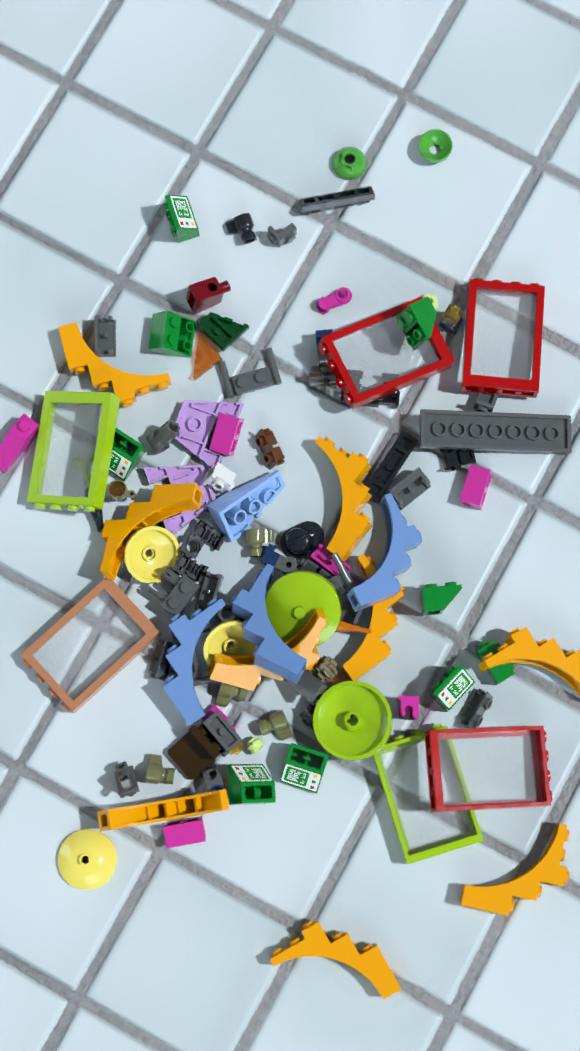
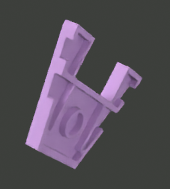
[174,400,244,468]
[144,465,216,535]

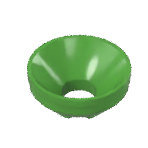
[419,129,453,163]
[333,147,366,180]

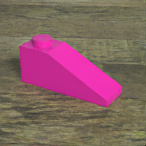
[0,413,39,473]

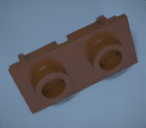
[255,428,285,470]

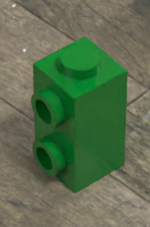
[475,640,515,685]

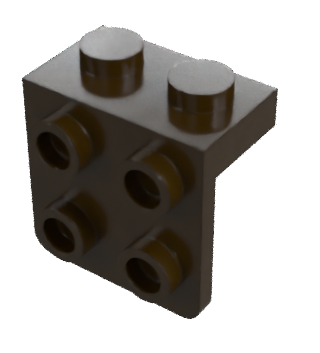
[168,725,221,780]

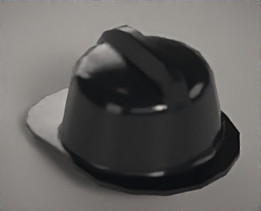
[280,521,324,558]

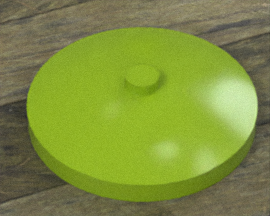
[265,571,342,646]
[313,681,393,761]

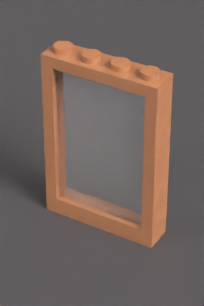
[21,577,161,713]

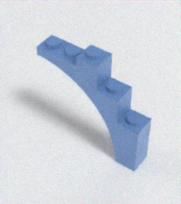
[347,493,423,612]
[231,563,307,684]
[163,597,226,726]

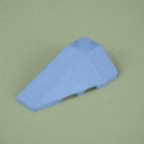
[207,470,285,542]

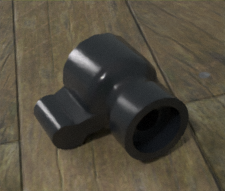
[225,213,257,244]

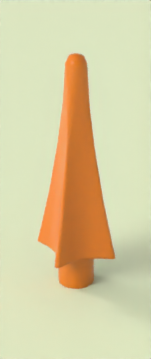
[335,621,372,633]

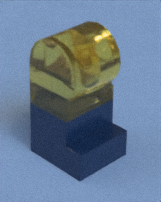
[439,304,464,335]

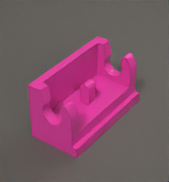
[209,413,244,456]
[459,465,492,510]
[310,544,352,575]
[396,696,419,720]
[163,816,206,848]

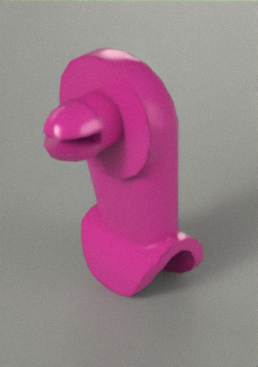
[316,287,352,315]

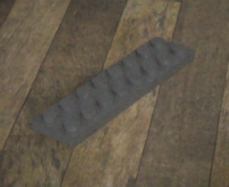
[420,409,572,454]

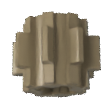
[313,655,339,681]

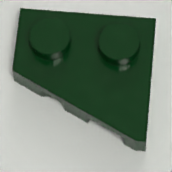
[197,312,249,352]

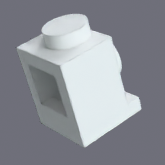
[202,462,236,493]

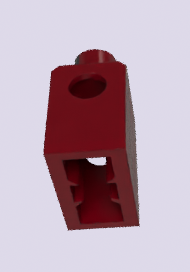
[186,277,231,315]

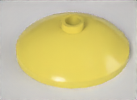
[124,526,180,584]
[203,620,257,666]
[57,829,117,890]

